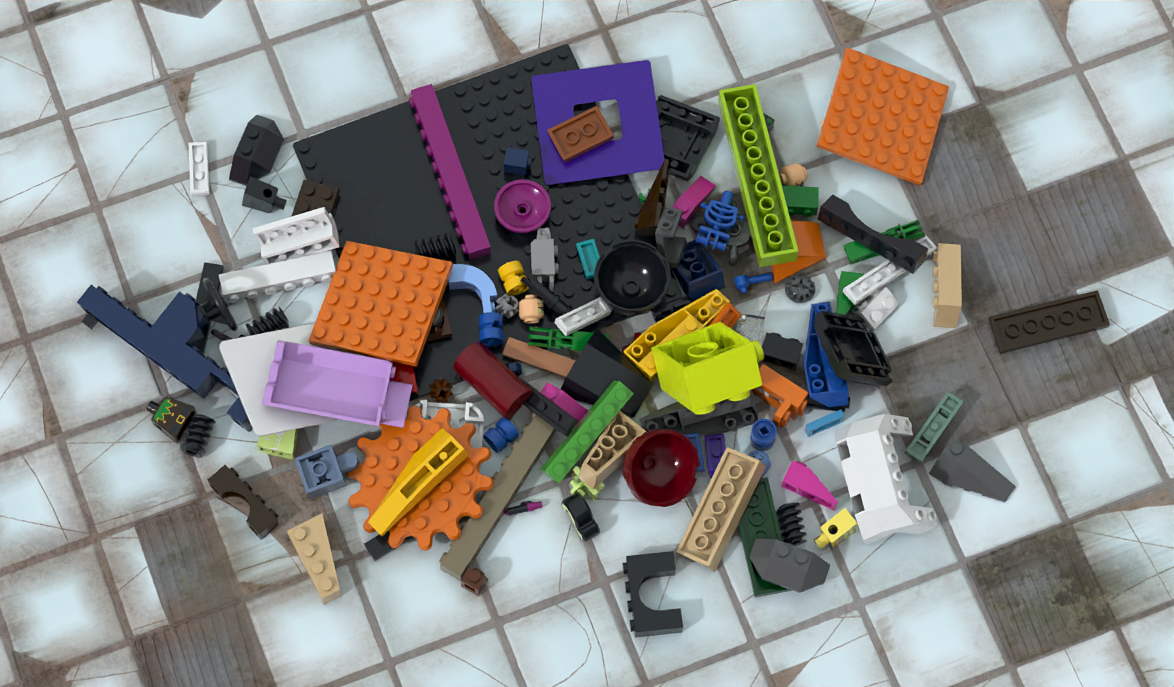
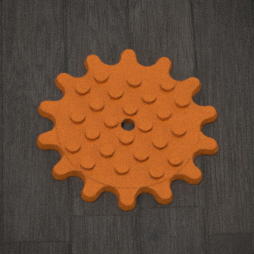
[346,406,494,551]

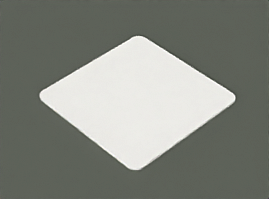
[219,323,342,436]

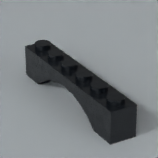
[817,195,928,274]

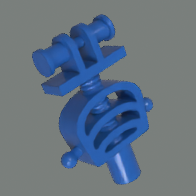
[695,191,745,252]

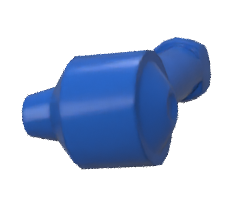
[734,272,774,294]

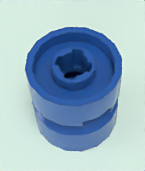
[479,312,504,346]
[482,417,519,453]
[750,419,777,451]

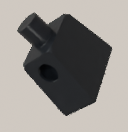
[242,176,287,213]

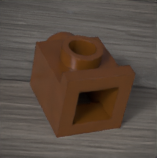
[461,567,488,596]

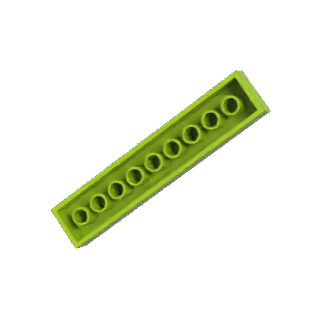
[718,84,798,268]

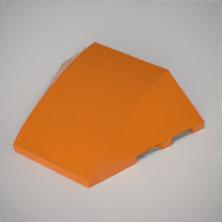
[771,219,827,284]

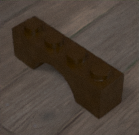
[207,465,279,540]

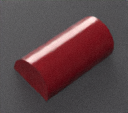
[453,342,533,421]

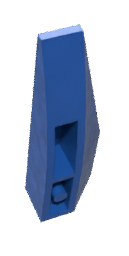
[804,302,848,407]

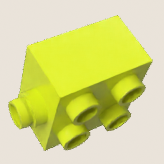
[651,322,764,415]

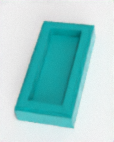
[576,239,600,279]

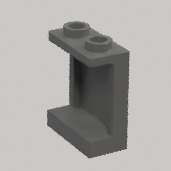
[655,208,687,269]

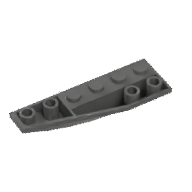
[640,389,759,435]

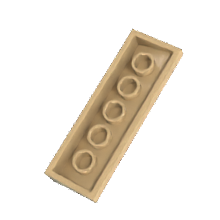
[676,447,766,571]

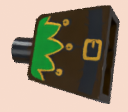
[146,397,196,443]

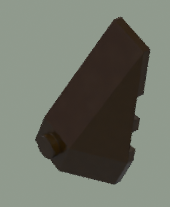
[635,159,670,236]

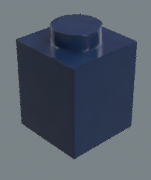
[504,147,532,175]

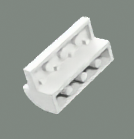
[253,207,339,264]

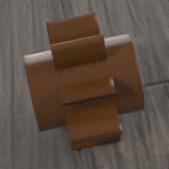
[429,378,453,403]

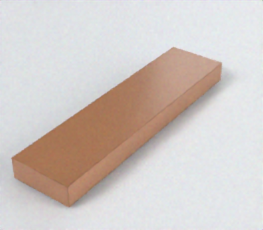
[502,337,576,378]

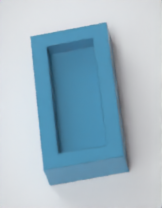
[805,409,844,437]

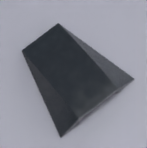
[560,329,654,417]

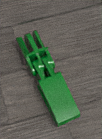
[843,220,925,264]
[528,327,610,351]

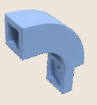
[448,264,497,313]

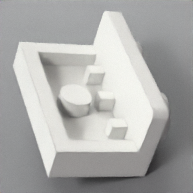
[853,287,900,329]

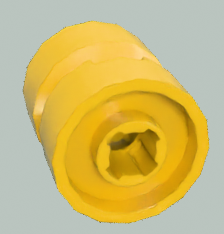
[498,261,529,296]

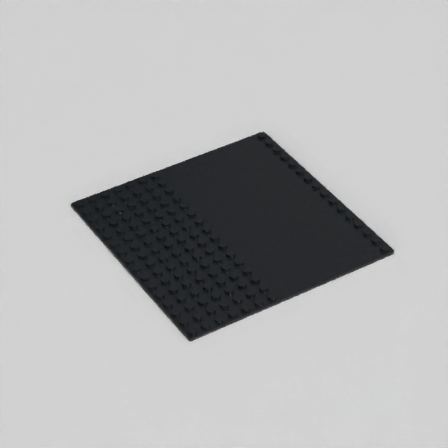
[293,44,682,402]

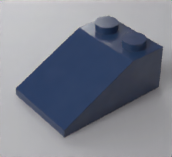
[671,240,725,302]

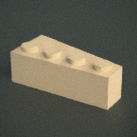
[932,243,962,328]
[579,411,646,489]
[287,513,341,605]

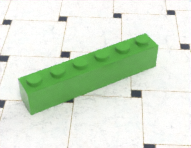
[540,380,634,483]

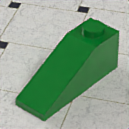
[836,271,864,315]

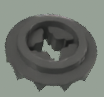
[785,274,816,303]

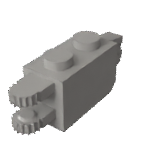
[531,228,559,292]

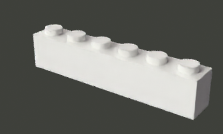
[219,251,336,303]

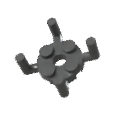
[700,200,751,267]

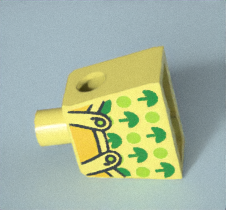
[814,508,858,549]

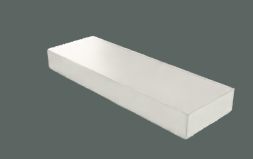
[188,141,210,196]
[554,297,611,336]

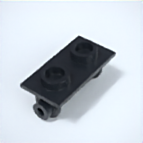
[651,297,691,323]

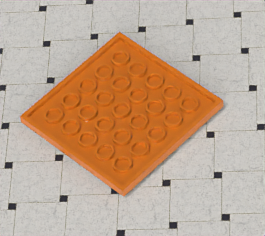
[816,47,949,186]
[308,241,454,367]

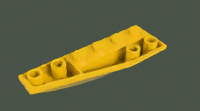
[623,289,730,383]
[368,428,469,536]

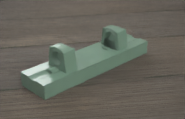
[905,391,964,464]

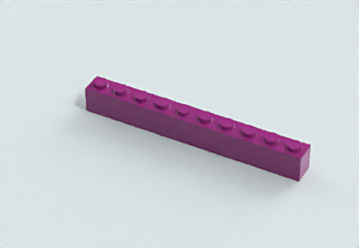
[408,84,491,261]

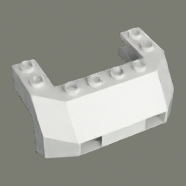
[835,414,938,546]

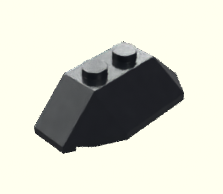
[229,115,284,186]

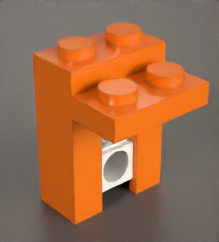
[752,364,809,431]

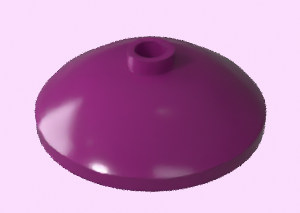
[494,179,551,233]

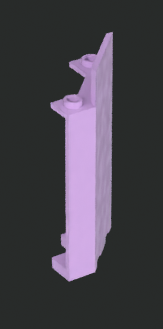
[262,340,413,428]

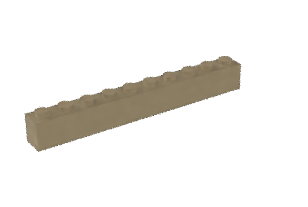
[439,413,557,581]

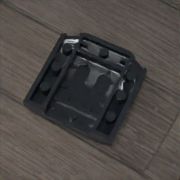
[656,95,720,181]
[814,311,892,386]

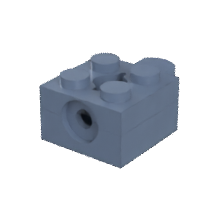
[294,444,359,499]

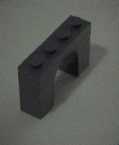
[622,551,683,638]

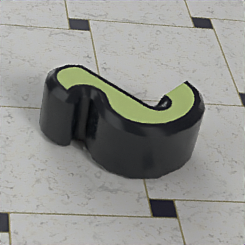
[561,493,600,542]

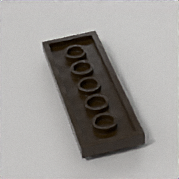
[988,290,1110,354]

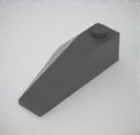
[929,436,1016,502]

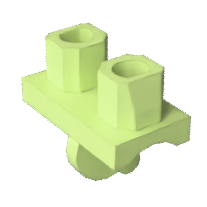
[570,466,604,501]

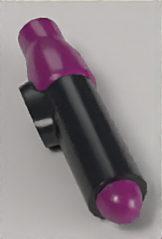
[504,501,543,516]

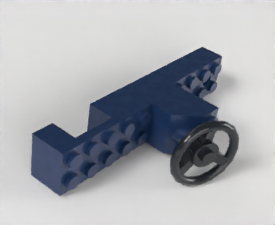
[77,277,252,432]

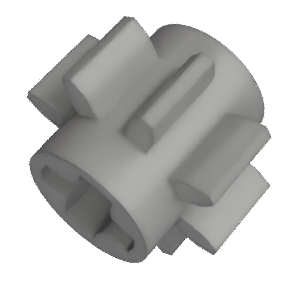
[495,293,519,319]

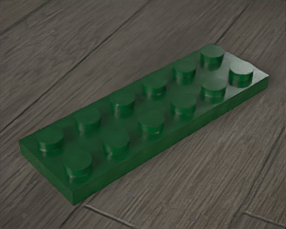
[738,477,793,598]

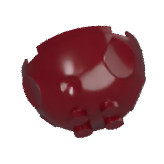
[623,429,699,507]

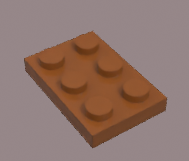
[547,106,614,163]

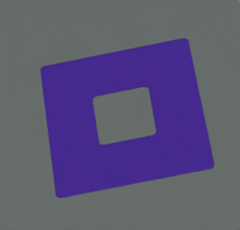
[531,60,665,185]

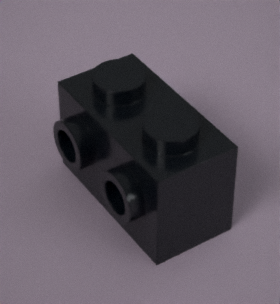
[762,332,804,370]

